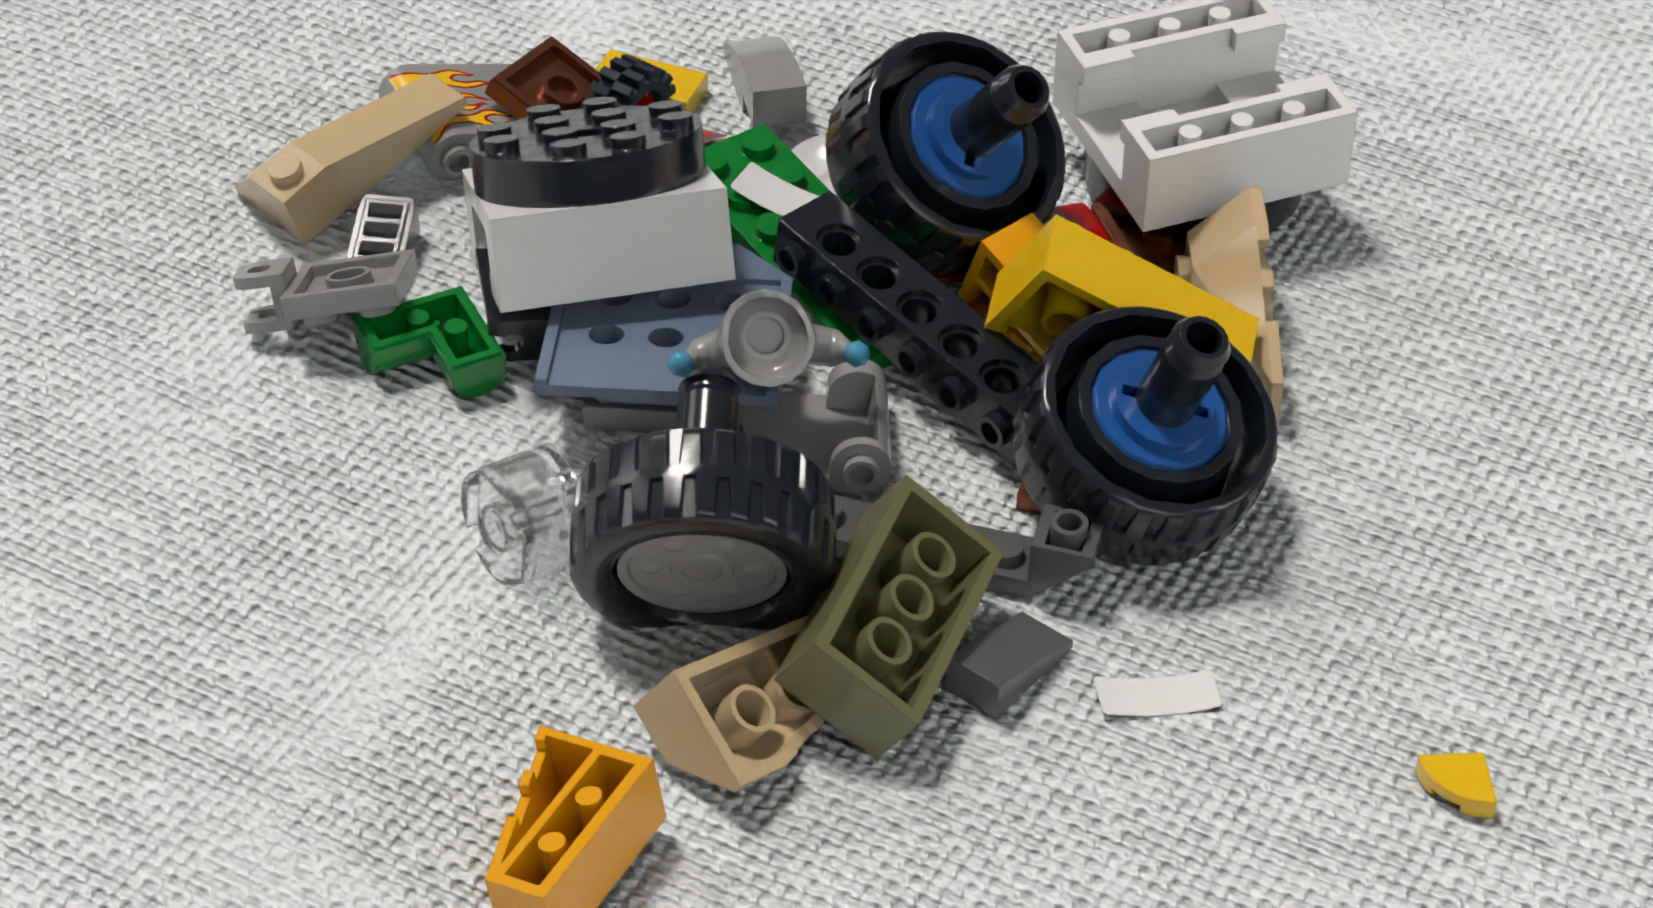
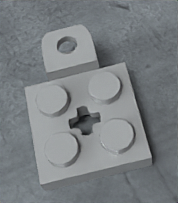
[233,249,419,334]

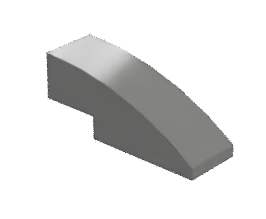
[723,36,807,127]

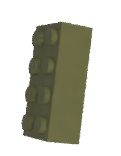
[774,475,1004,759]

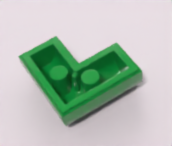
[352,286,506,398]

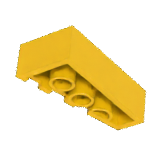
[984,215,1259,363]

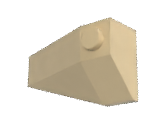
[235,73,468,245]
[1174,187,1284,422]
[633,615,826,792]

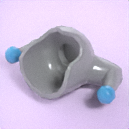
[668,289,870,387]

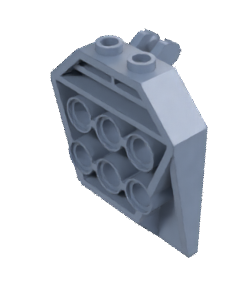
[534,244,793,407]

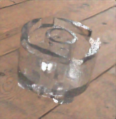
[461,442,578,587]

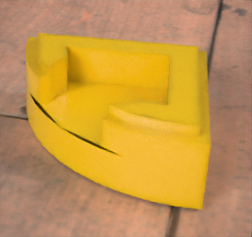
[1415,753,1497,818]

